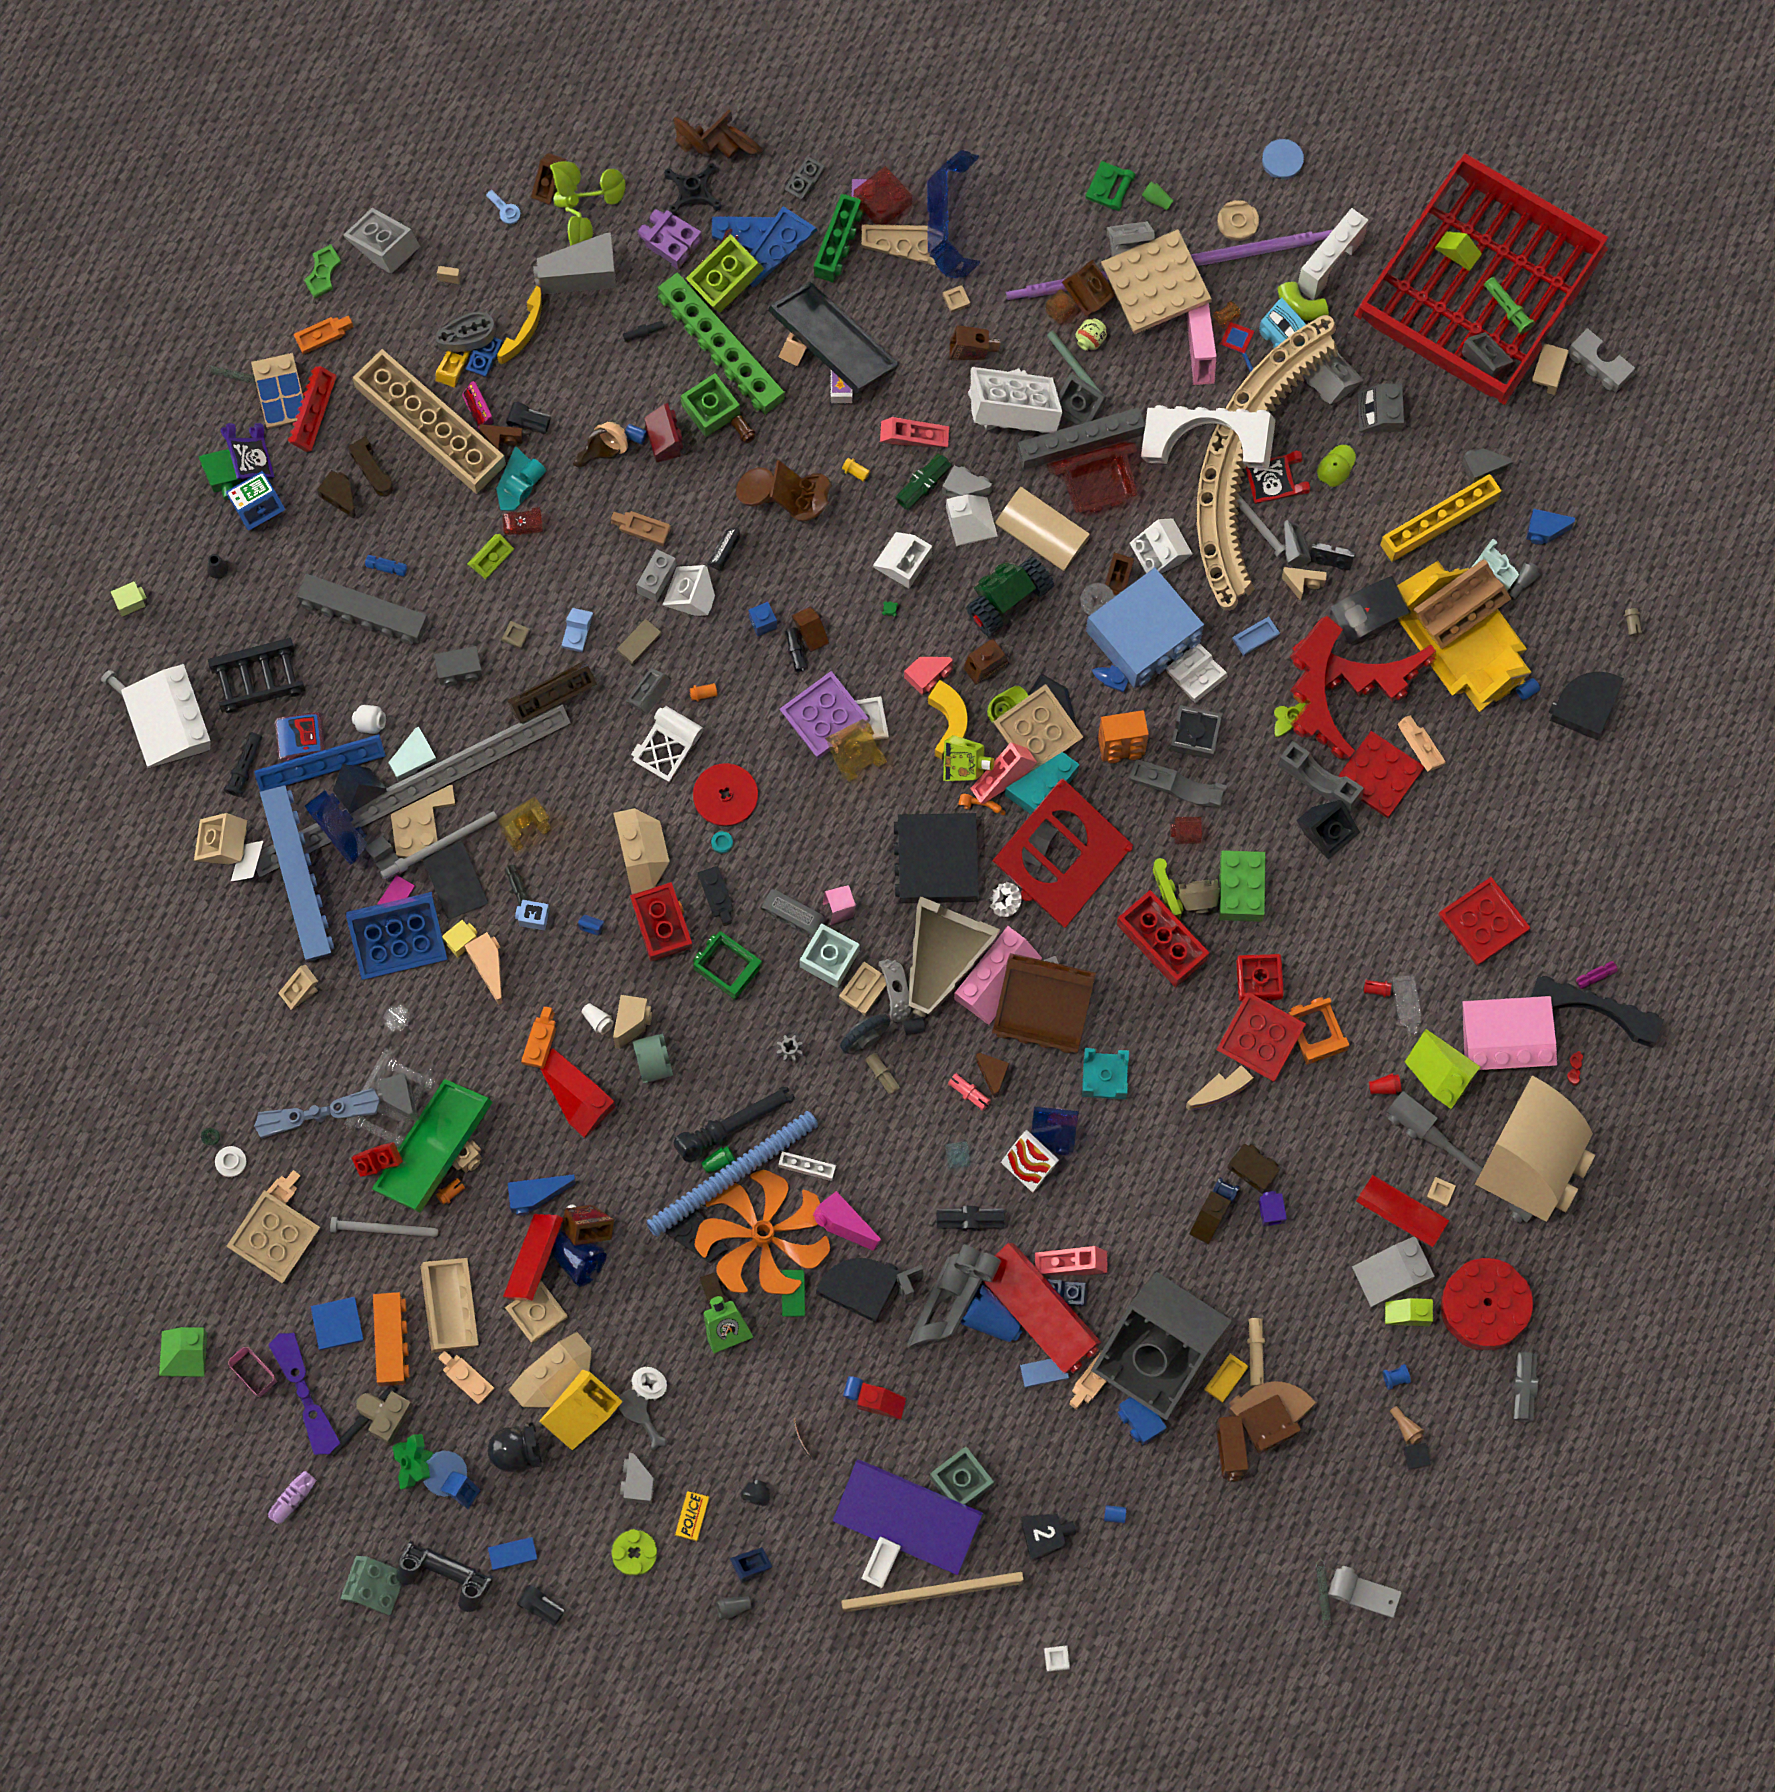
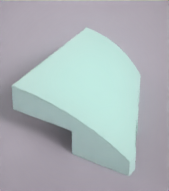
[1472,539,1519,591]
[388,727,436,782]

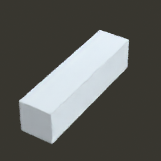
[779,1151,836,1181]

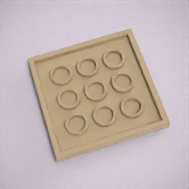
[1101,230,1212,334]

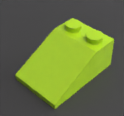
[1405,1029,1481,1109]

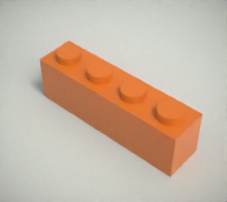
[373,1292,410,1386]

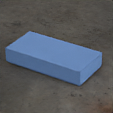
[1232,616,1280,656]
[1020,1359,1069,1388]

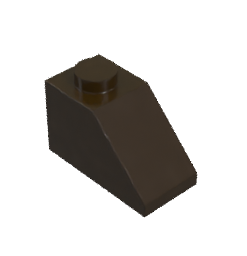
[317,470,356,519]
[1189,1191,1231,1245]

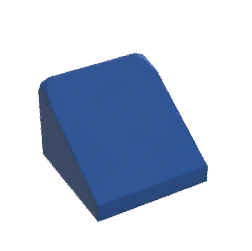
[578,915,604,936]

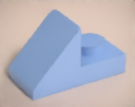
[561,608,593,653]

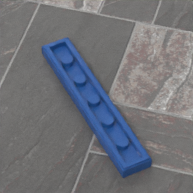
[254,734,386,792]

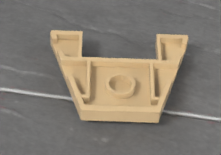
[391,785,455,861]

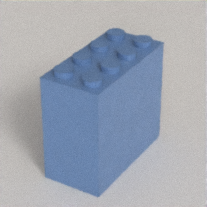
[1086,568,1204,689]

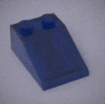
[1031,1106,1079,1155]

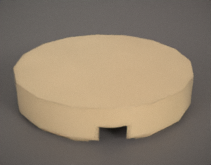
[1217,200,1259,241]

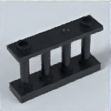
[207,637,306,714]

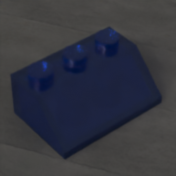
[305,790,368,865]

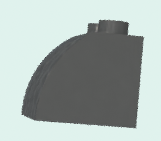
[1091,1272,1232,1420]

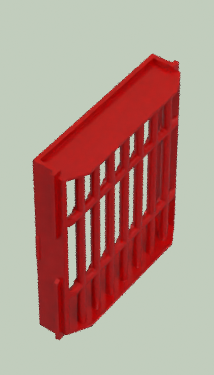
[1353,153,1609,405]

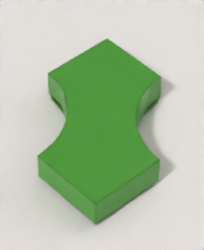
[304,244,341,299]

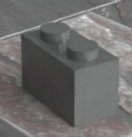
[434,646,483,686]

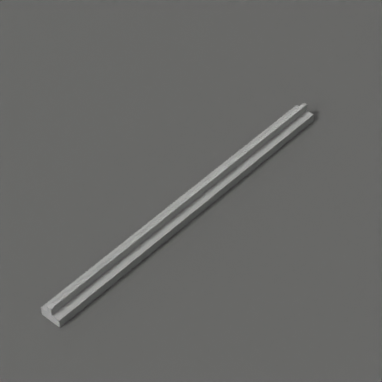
[256,703,570,877]

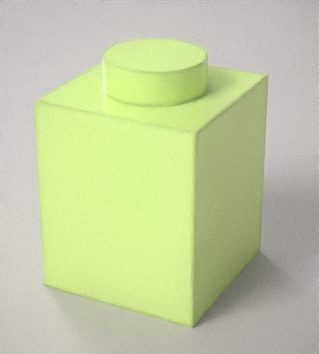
[111,582,146,617]

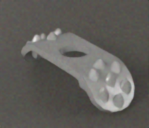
[879,959,911,1022]

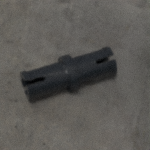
[785,628,808,672]

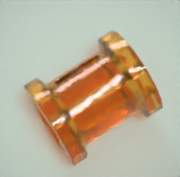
[1213,301,1241,328]

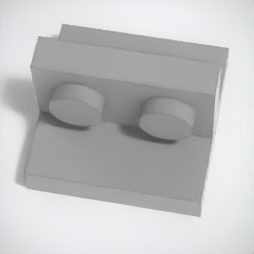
[1106,221,1155,257]

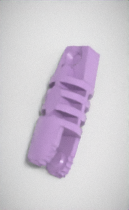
[268,1471,316,1523]

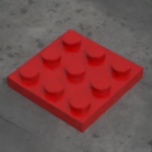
[1338,731,1424,818]
[1438,877,1530,966]
[1216,992,1307,1082]

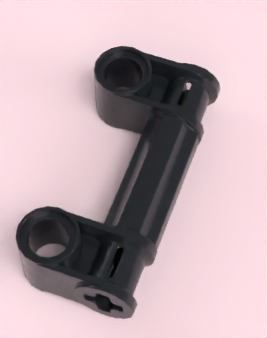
[396,1540,494,1612]

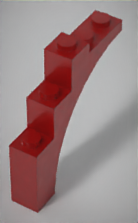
[1290,616,1355,759]
[1292,639,1437,702]

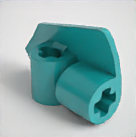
[496,447,546,511]

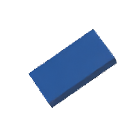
[488,1537,537,1571]

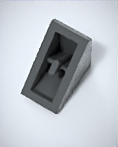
[1022,822,1058,868]

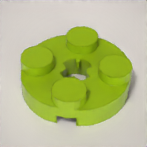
[611,1529,657,1576]

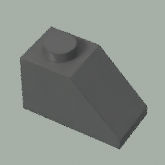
[1461,448,1513,484]
[378,1073,419,1121]

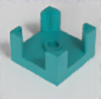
[1082,1048,1129,1100]

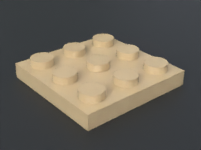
[993,684,1083,773]
[226,1190,320,1283]

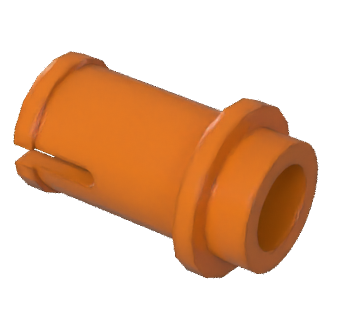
[689,683,717,702]
[436,1178,465,1205]

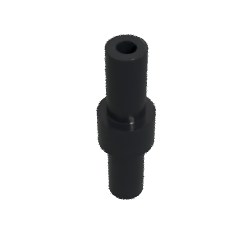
[622,321,665,341]

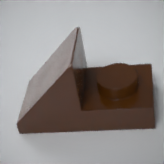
[479,424,523,451]

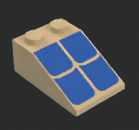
[251,353,303,429]

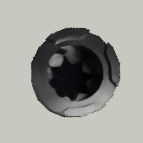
[487,1422,542,1472]

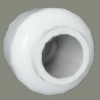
[352,705,386,734]

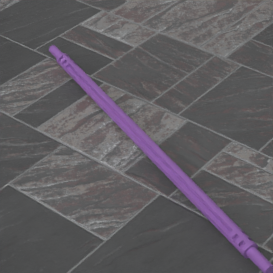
[1006,230,1333,300]

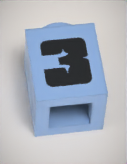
[515,900,549,930]

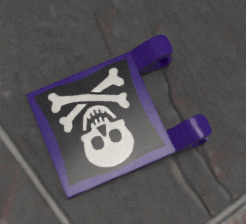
[221,423,274,479]

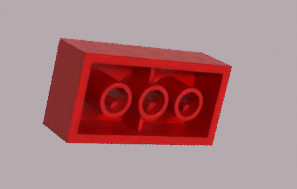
[1117,890,1209,988]

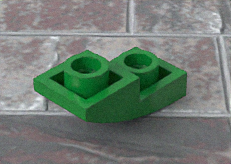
[781,1269,805,1316]

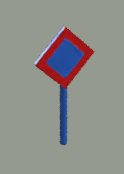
[1220,322,1255,373]

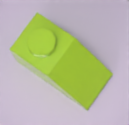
[1385,1298,1433,1326]

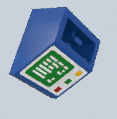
[226,471,286,531]

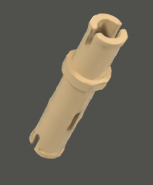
[1247,1318,1265,1387]

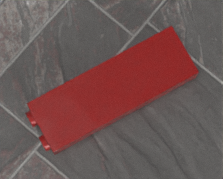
[983,1243,1102,1374]

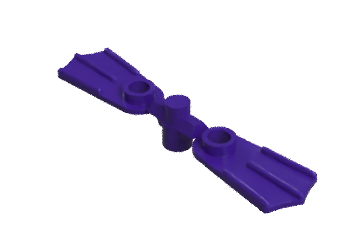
[268,1333,340,1455]

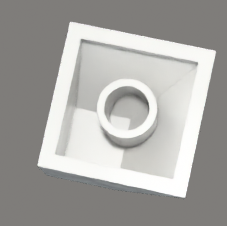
[946,494,998,546]
[663,565,715,616]

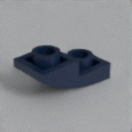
[1047,1280,1088,1306]

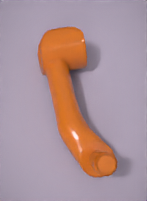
[958,794,1006,815]

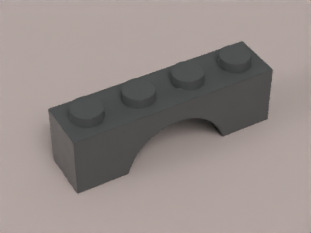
[1279,741,1364,814]

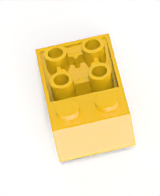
[539,1369,623,1450]

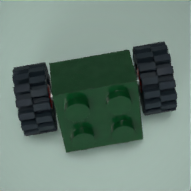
[966,556,1054,637]

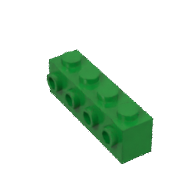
[814,193,864,283]

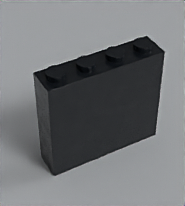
[894,813,978,904]

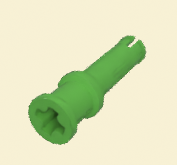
[1484,277,1535,334]

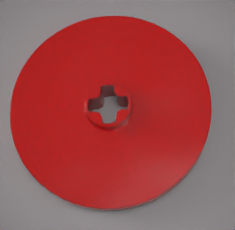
[693,763,758,826]

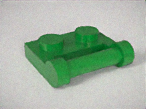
[1085,161,1136,211]

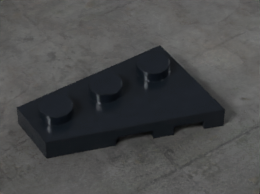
[664,1209,727,1263]

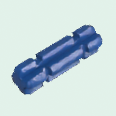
[365,555,407,576]

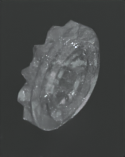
[1080,583,1114,615]

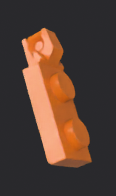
[294,315,354,355]
[521,1007,556,1069]

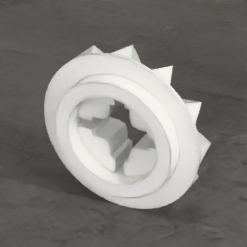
[989,882,1021,917]
[631,1367,667,1401]

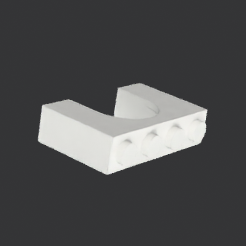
[1298,208,1368,300]

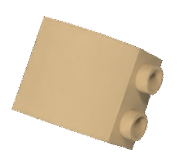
[1475,1076,1595,1222]

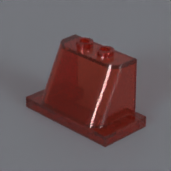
[1047,441,1138,513]

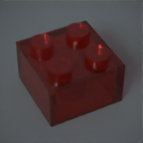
[853,166,912,225]

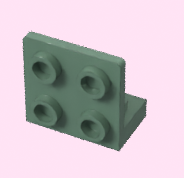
[340,1556,402,1615]

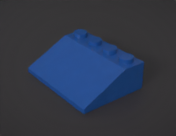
[346,892,447,980]

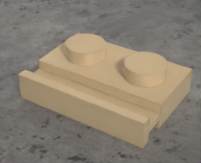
[839,962,886,1016]

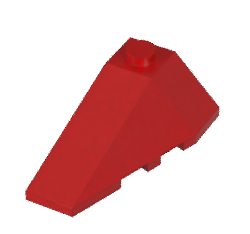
[540,1048,615,1138]

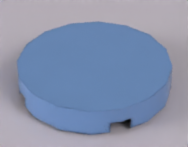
[1262,139,1304,179]
[423,1450,467,1497]

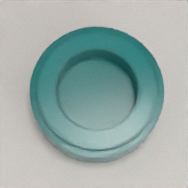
[711,831,733,854]

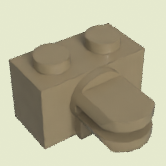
[357,1391,413,1445]

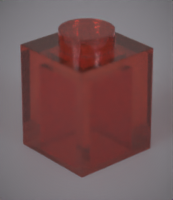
[1170,817,1202,844]

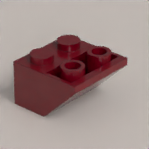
[644,403,683,463]

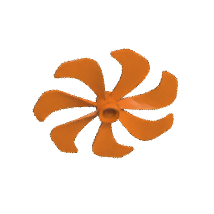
[695,1170,830,1294]

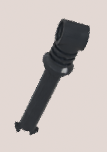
[673,1087,795,1163]

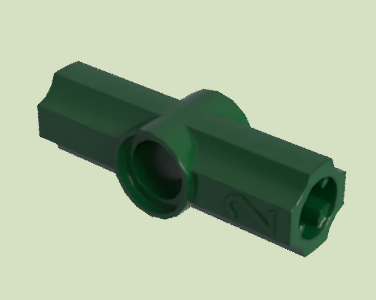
[895,453,952,511]

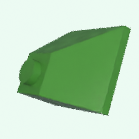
[159,1327,207,1377]

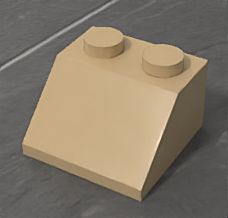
[194,813,247,864]
[613,995,652,1049]

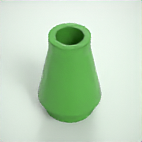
[1142,182,1174,210]

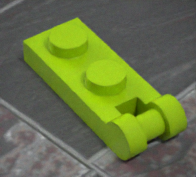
[1153,858,1183,919]

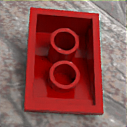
[630,882,692,962]

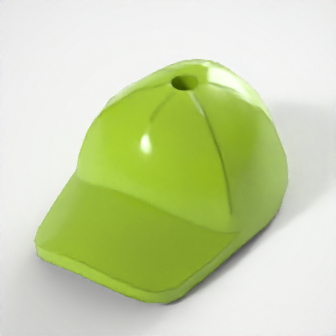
[1317,445,1356,487]
[987,686,1028,724]

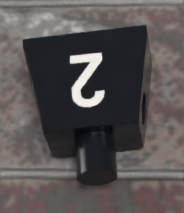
[1020,1514,1076,1562]

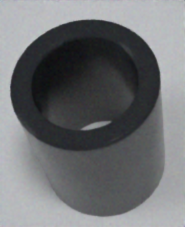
[903,1017,925,1036]

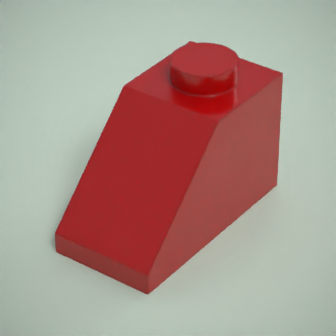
[857,1383,906,1420]

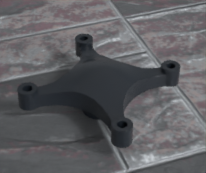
[664,163,721,216]

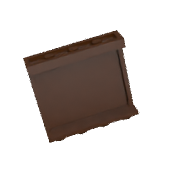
[992,953,1096,1053]

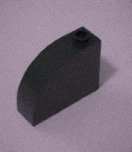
[1548,672,1624,741]
[816,1258,900,1323]

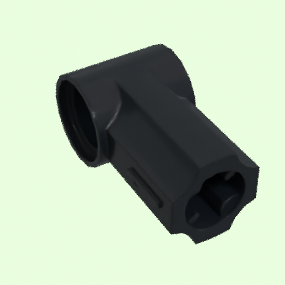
[506,402,551,434]
[516,1584,565,1627]

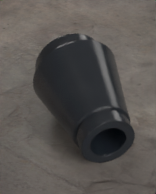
[207,554,228,579]

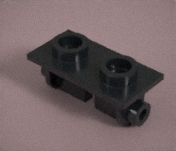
[1310,542,1354,571]

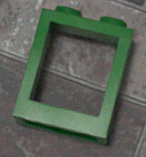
[693,931,762,1000]

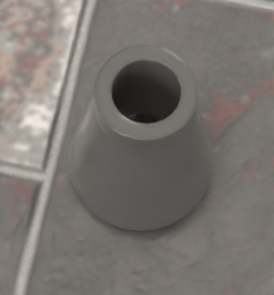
[716,1596,751,1620]

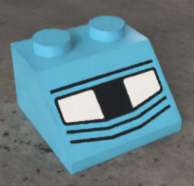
[1259,298,1306,348]

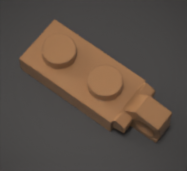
[611,511,671,547]

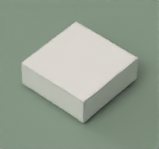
[1044,1646,1070,1672]

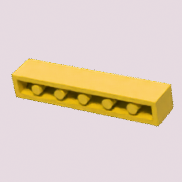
[1380,474,1501,562]

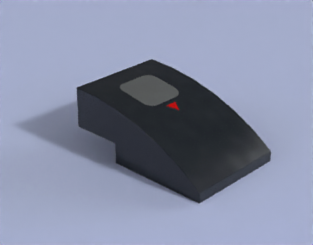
[1330,576,1411,645]

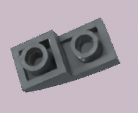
[785,156,826,200]

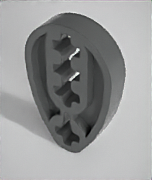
[435,312,496,352]

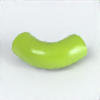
[1277,282,1329,321]

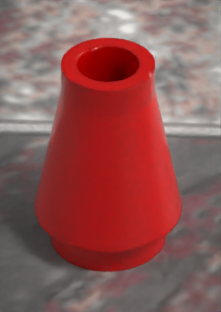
[1369,1073,1402,1095]

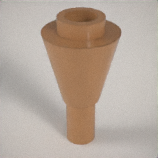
[1390,1406,1424,1445]

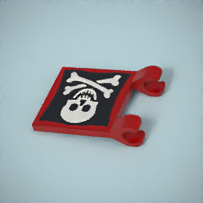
[1245,450,1310,504]

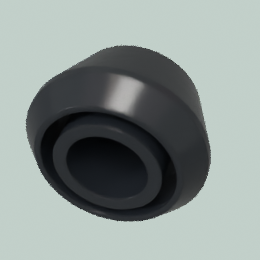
[740,1479,770,1506]

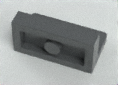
[896,1265,923,1304]

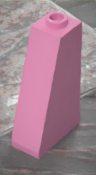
[1186,303,1216,385]

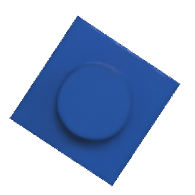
[748,602,777,636]

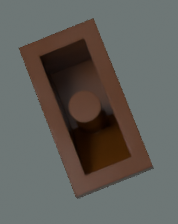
[531,153,567,205]

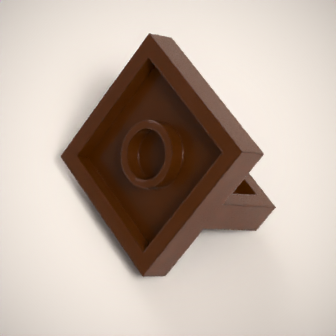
[1062,260,1115,316]

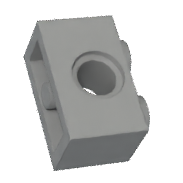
[637,549,676,602]

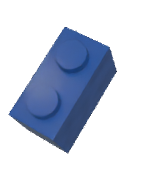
[1117,1397,1167,1445]

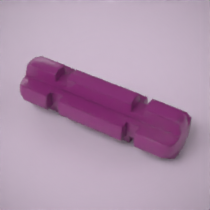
[1576,961,1618,989]

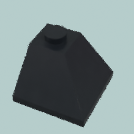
[1296,800,1360,859]

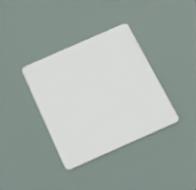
[231,841,263,881]

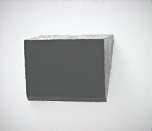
[1461,332,1514,378]
[1058,373,1106,425]

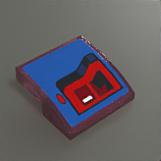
[275,712,325,761]

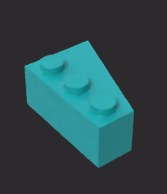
[1005,752,1080,814]

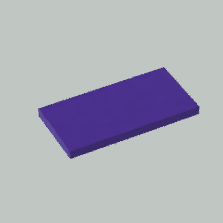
[833,1459,983,1575]

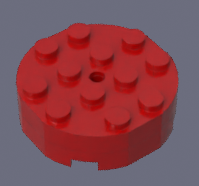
[1441,1258,1533,1351]

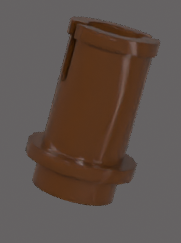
[731,415,755,443]

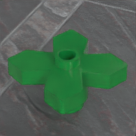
[393,1434,434,1489]

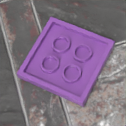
[780,671,870,759]

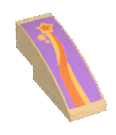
[1186,1065,1253,1110]

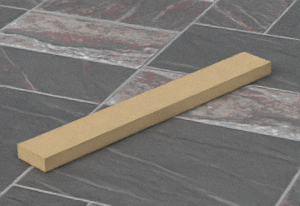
[842,1572,1023,1612]

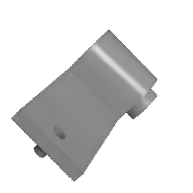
[1328,1566,1402,1618]

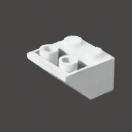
[1130,518,1192,574]
[873,532,932,588]

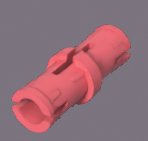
[948,1073,991,1111]

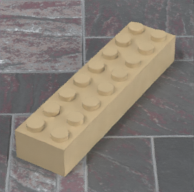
[353,349,506,494]

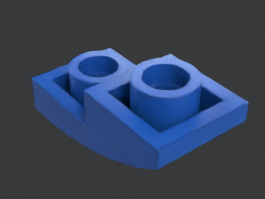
[466,337,503,377]

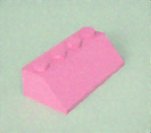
[954,926,1042,1025]

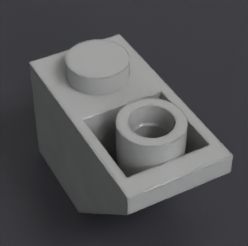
[942,465,992,498]
[620,1453,654,1504]

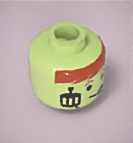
[1076,318,1107,350]

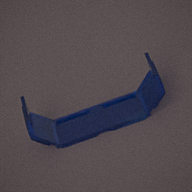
[927,150,980,278]

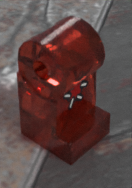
[502,507,543,535]

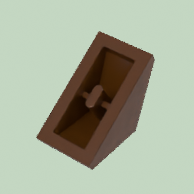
[1103,552,1134,596]
[791,607,829,652]
[975,1053,1009,1098]

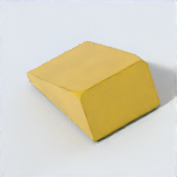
[436,350,472,388]

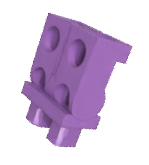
[638,209,702,270]

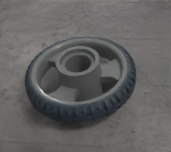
[840,1014,891,1054]

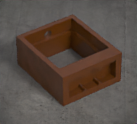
[1216,1415,1248,1482]

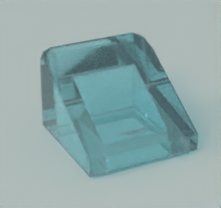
[945,1141,971,1169]

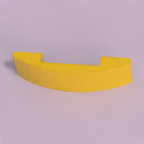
[497,285,542,364]

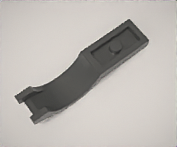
[1129,759,1228,807]

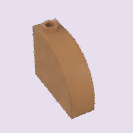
[1228,1382,1316,1432]

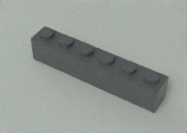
[1017,407,1145,470]
[297,574,428,645]

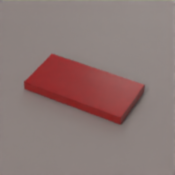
[1356,1175,1449,1247]
[503,1214,563,1301]

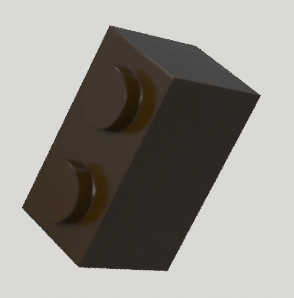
[1227,1143,1280,1194]

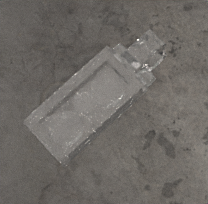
[1391,975,1421,1037]

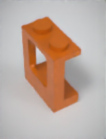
[1288,997,1349,1065]

